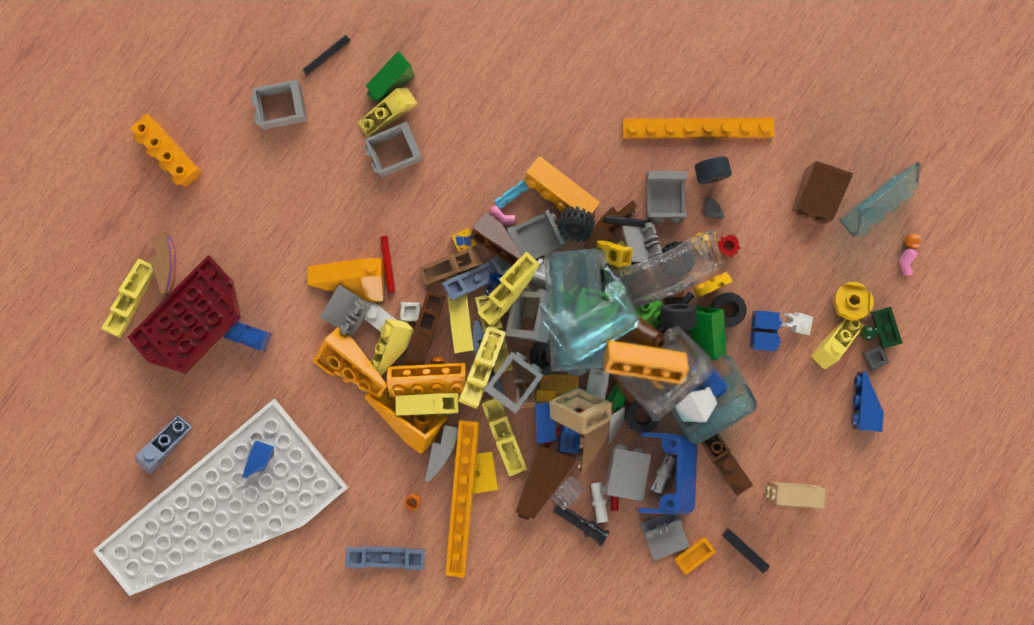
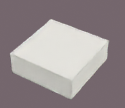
[400,302,421,322]

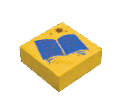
[452,228,477,252]

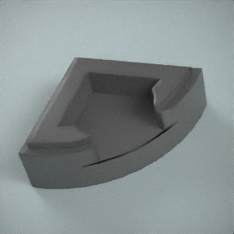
[703,197,724,219]

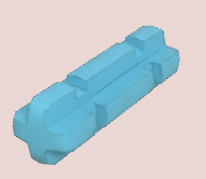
[494,180,528,209]

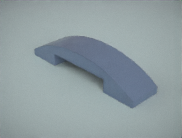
[442,256,512,301]
[473,320,505,394]
[345,546,425,570]

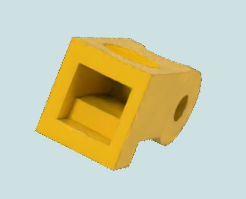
[595,241,634,267]

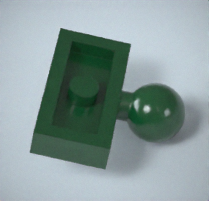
[860,307,902,349]

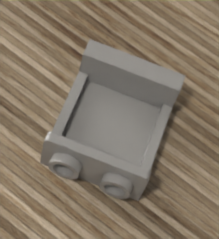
[646,171,687,223]
[507,210,566,260]
[600,444,651,501]

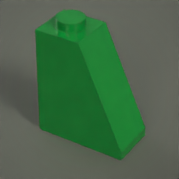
[366,51,415,103]
[688,305,727,361]

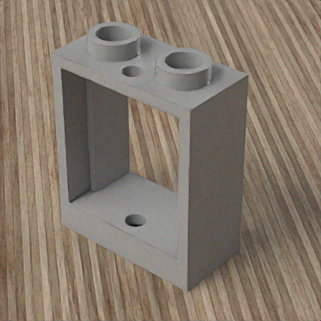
[251,80,308,130]
[364,122,423,178]
[505,288,556,343]
[484,352,544,414]

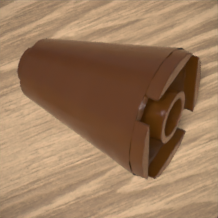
[609,310,665,349]

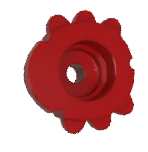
[716,235,741,258]

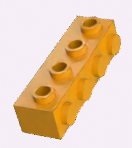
[130,113,203,187]
[523,156,600,216]
[603,341,689,384]
[387,363,467,397]

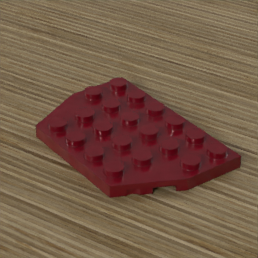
[127,255,241,374]

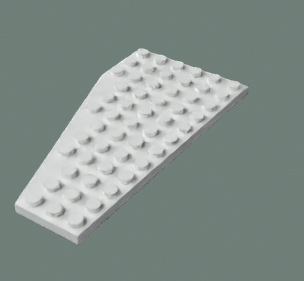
[93,399,349,596]

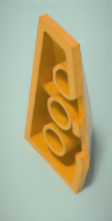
[307,258,384,302]
[312,327,388,398]
[365,389,449,454]

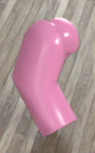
[489,206,515,225]
[899,248,918,277]

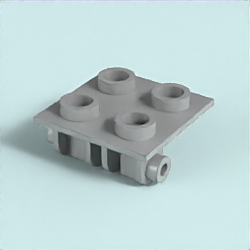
[621,222,663,263]
[320,285,372,337]
[640,514,690,560]

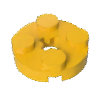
[693,272,733,298]
[833,282,874,321]

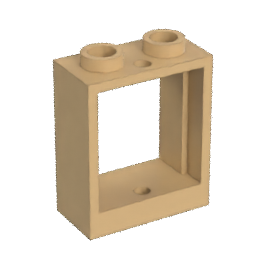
[550,387,612,435]
[765,481,826,509]

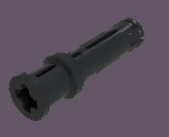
[553,502,610,546]

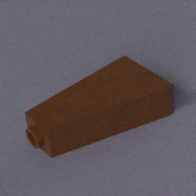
[516,445,576,520]

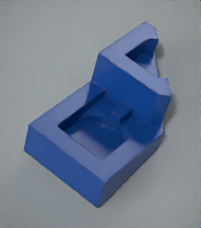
[558,424,580,453]
[242,440,274,479]

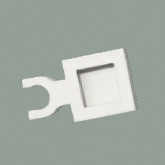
[781,312,813,335]

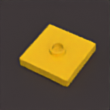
[454,451,498,494]

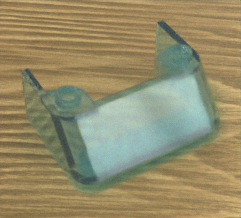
[539,266,638,360]
[658,355,757,444]

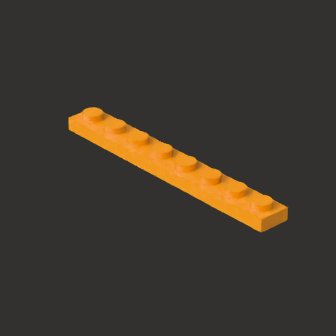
[622,117,775,139]
[445,420,480,578]

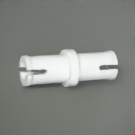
[651,453,677,494]
[590,482,609,523]

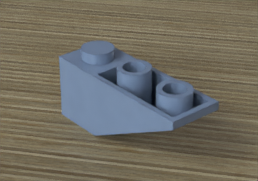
[135,415,193,475]

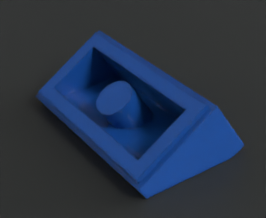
[536,402,556,443]

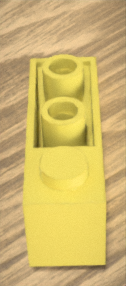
[358,88,418,138]
[811,318,864,370]
[370,319,414,376]
[395,393,459,416]

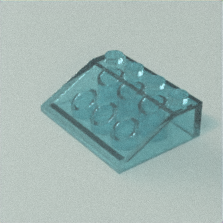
[839,162,921,237]

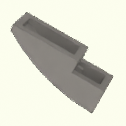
[425,424,458,482]

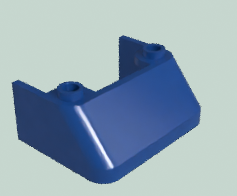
[636,432,697,514]

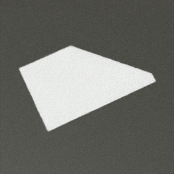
[608,407,625,445]

